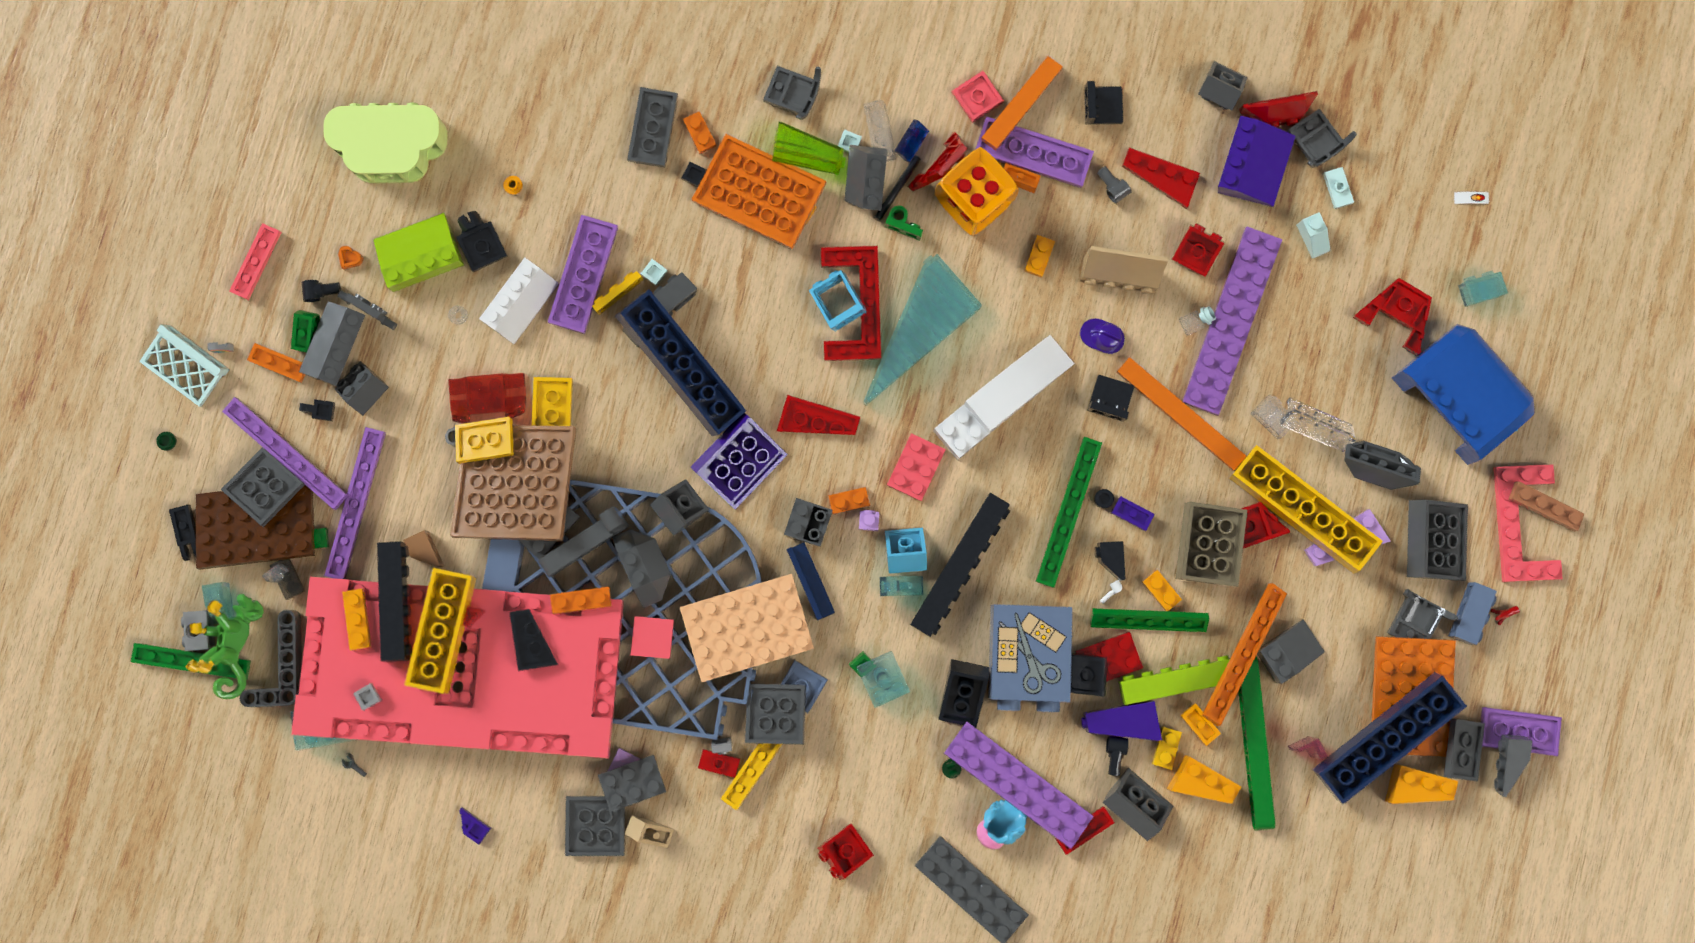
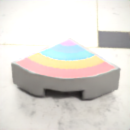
[207,342,234,353]

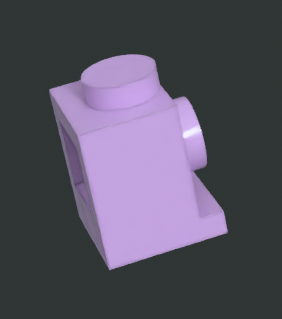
[859,510,879,531]

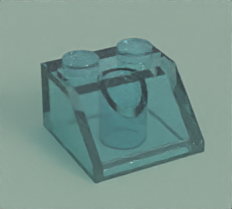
[857,651,910,708]

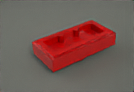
[698,749,741,778]

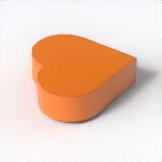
[338,246,363,270]

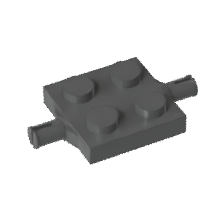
[338,290,397,330]

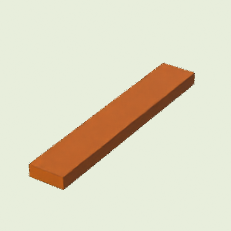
[981,56,1063,151]

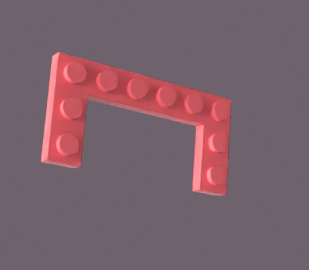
[1493,464,1563,582]

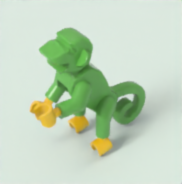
[186,594,264,699]

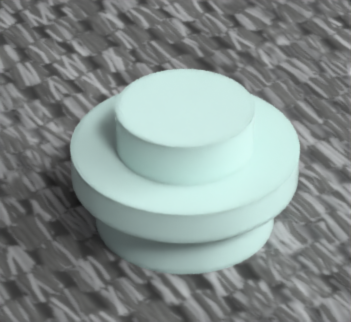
[1199,306,1216,325]

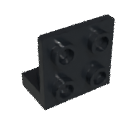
[1084,81,1123,125]
[1087,375,1134,422]

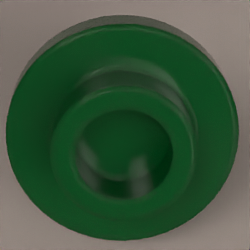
[942,759,961,779]

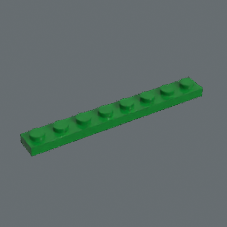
[1035,437,1102,588]

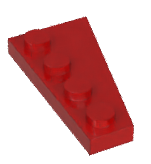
[1122,147,1200,209]
[776,395,861,435]

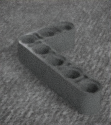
[538,507,629,577]
[240,610,302,707]

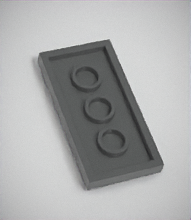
[627,87,678,168]

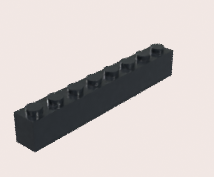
[910,492,1011,637]

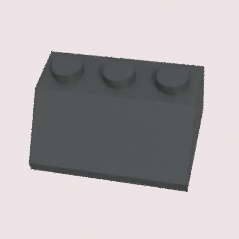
[844,145,888,211]
[1103,768,1173,841]

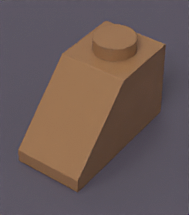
[403,530,444,567]

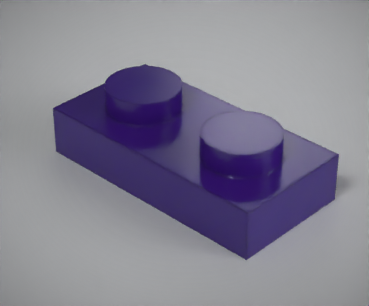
[1111,496,1155,531]

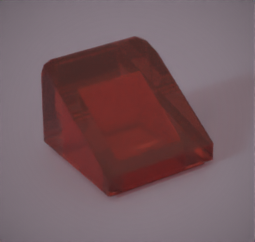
[463,607,485,628]

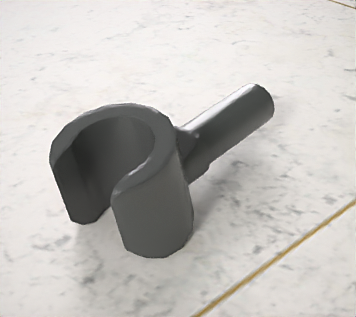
[342,753,367,777]

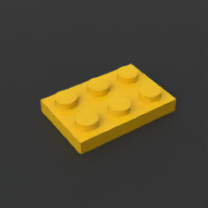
[531,377,573,426]
[455,417,514,464]

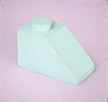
[1297,212,1330,259]

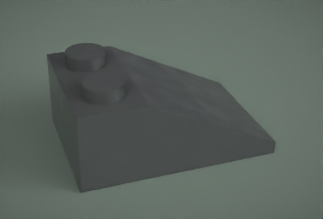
[1257,619,1325,684]

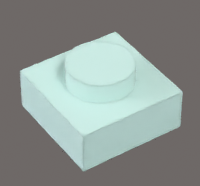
[837,130,862,153]
[641,259,668,286]

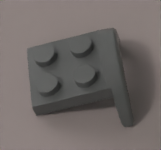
[763,66,821,120]
[1287,108,1357,168]
[1387,589,1458,639]

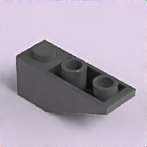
[1494,734,1532,797]

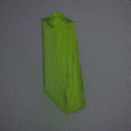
[772,122,846,175]

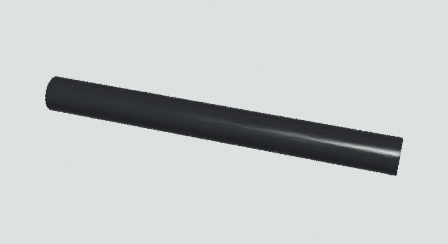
[874,155,921,221]

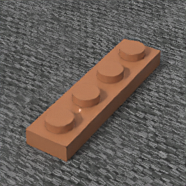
[1508,481,1584,532]

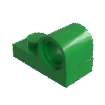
[885,205,923,241]
[291,310,320,353]

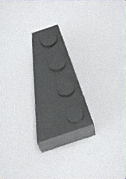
[623,272,697,347]

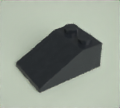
[938,659,989,728]

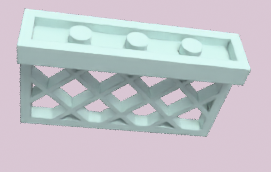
[139,324,230,407]

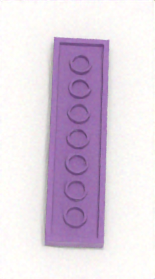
[943,722,1094,849]

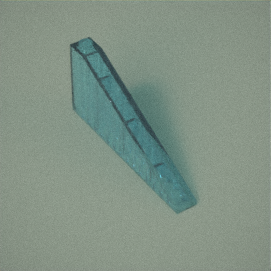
[863,254,982,406]

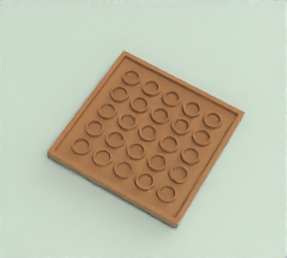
[450,425,577,541]

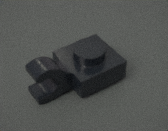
[299,399,335,422]

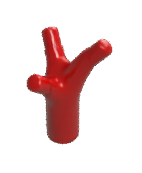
[1490,606,1520,625]

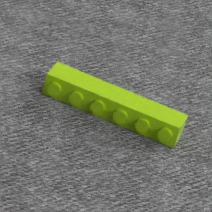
[1118,655,1230,705]

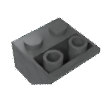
[335,361,389,416]
[784,498,833,547]

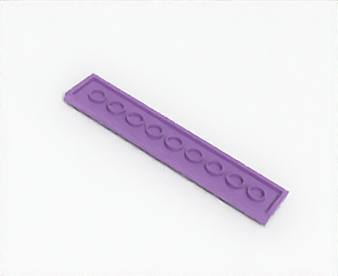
[1182,227,1282,416]

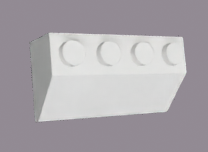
[479,258,559,344]

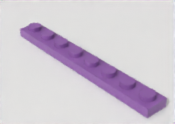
[222,397,348,510]
[324,427,386,579]

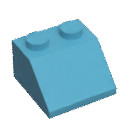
[885,528,927,574]

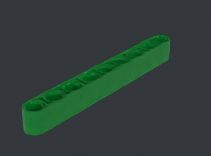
[1238,656,1275,831]

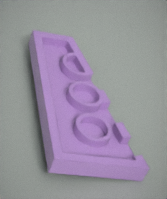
[1304,509,1390,566]

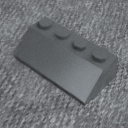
[299,301,365,386]

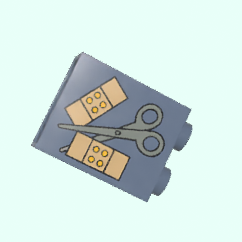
[988,604,1072,712]

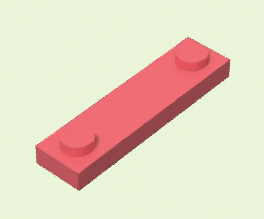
[229,223,282,300]

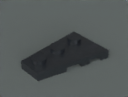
[509,609,558,671]

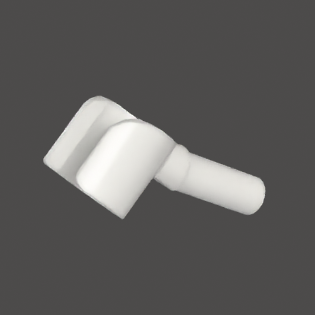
[1100,580,1122,604]

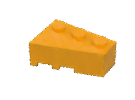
[1167,755,1241,804]
[1385,764,1458,804]

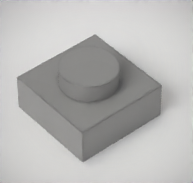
[353,683,382,711]
[711,737,732,755]

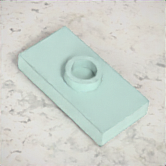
[1323,167,1354,209]

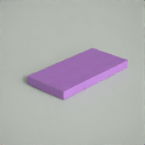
[1481,707,1562,756]

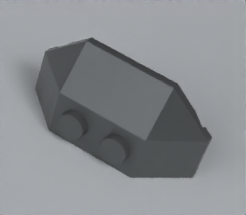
[1344,441,1421,490]
[613,529,671,608]

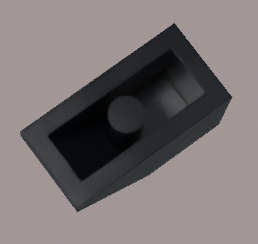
[1095,541,1126,581]

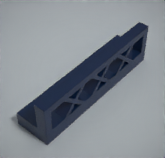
[786,542,835,621]

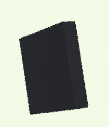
[1070,653,1107,697]

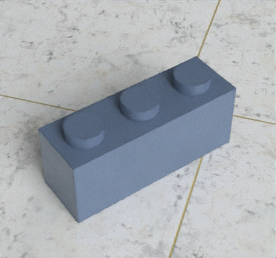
[1448,582,1497,645]

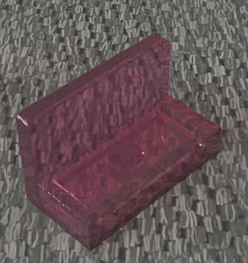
[1288,736,1327,760]

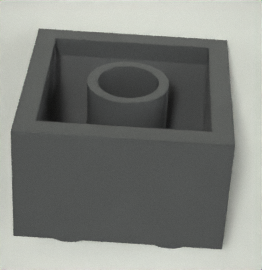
[1198,61,1248,111]
[650,479,709,536]

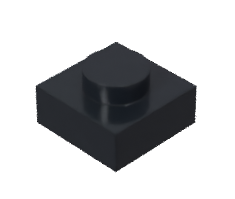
[681,162,707,187]

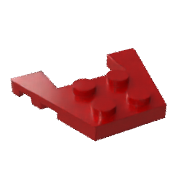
[907,132,967,192]
[1353,278,1432,356]

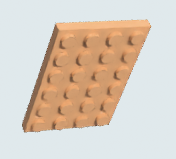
[680,574,814,682]

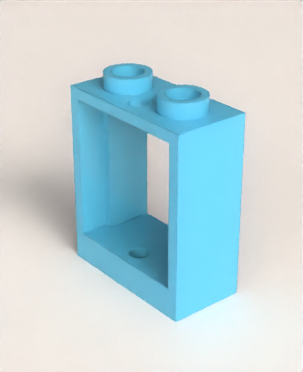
[809,270,867,332]

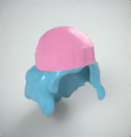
[977,800,1027,850]

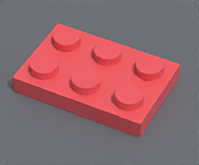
[887,433,946,501]

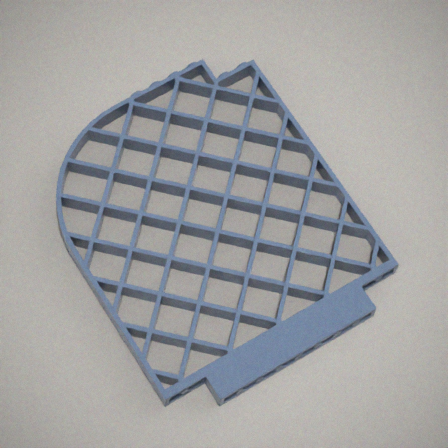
[482,480,762,740]

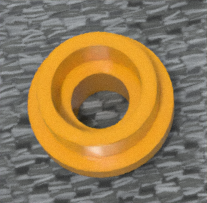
[503,176,523,195]

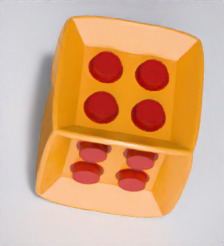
[935,147,1019,236]

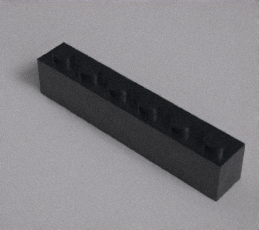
[377,541,412,662]

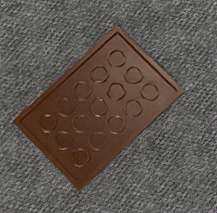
[196,481,315,570]

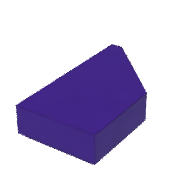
[459,807,491,845]

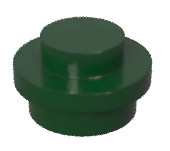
[156,432,177,451]

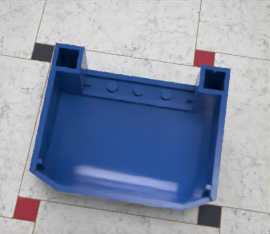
[1392,324,1535,465]

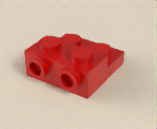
[1172,223,1225,277]
[817,823,874,880]

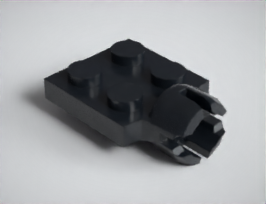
[456,211,508,272]

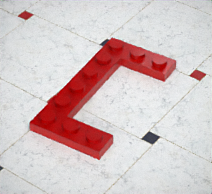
[821,246,881,361]

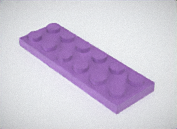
[976,116,1094,188]
[548,215,618,334]

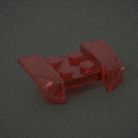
[448,373,526,423]

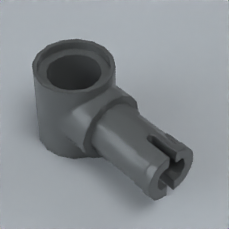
[1097,166,1132,204]

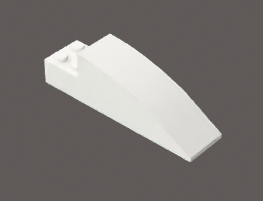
[933,335,1074,460]

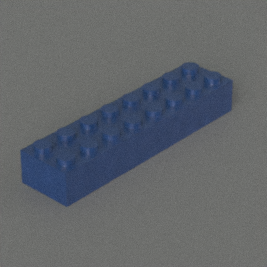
[615,289,747,436]
[1312,672,1467,804]

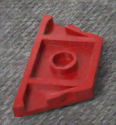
[1241,502,1291,549]

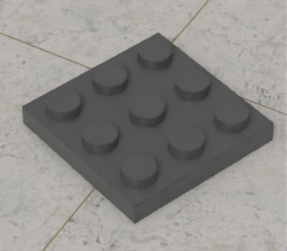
[221,447,305,527]
[745,684,806,745]
[565,796,625,856]

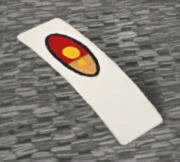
[1454,192,1489,204]

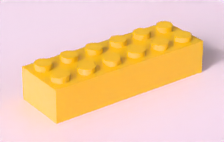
[405,568,477,694]

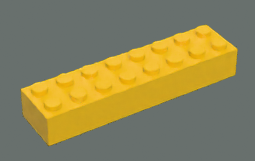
[1229,445,1383,574]

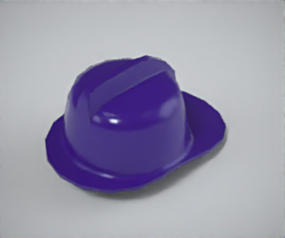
[1080,318,1125,354]

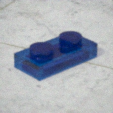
[894,119,929,162]

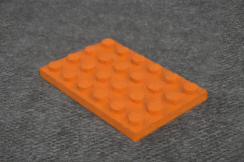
[691,134,827,249]
[1371,636,1456,757]

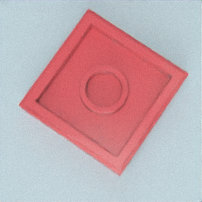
[952,71,1004,123]
[631,616,674,659]

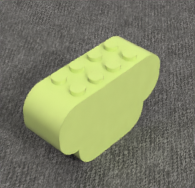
[324,102,447,183]

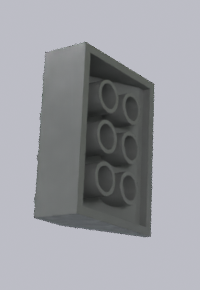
[1407,500,1468,581]

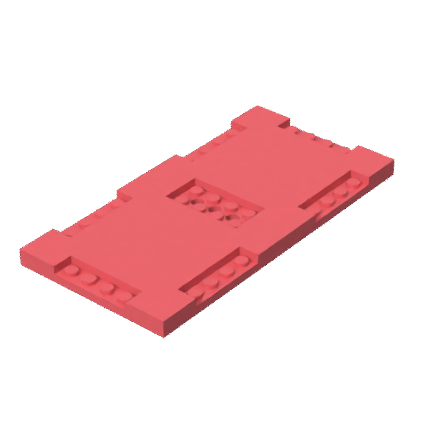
[291,577,624,758]

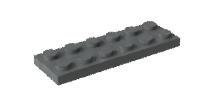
[915,836,1029,943]

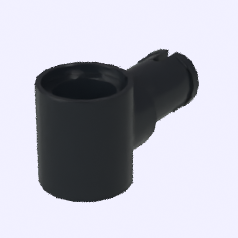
[301,280,341,302]
[1106,736,1129,776]

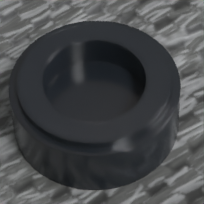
[1094,489,1114,509]

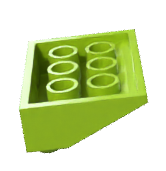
[373,213,464,292]

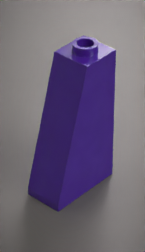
[1081,700,1162,741]

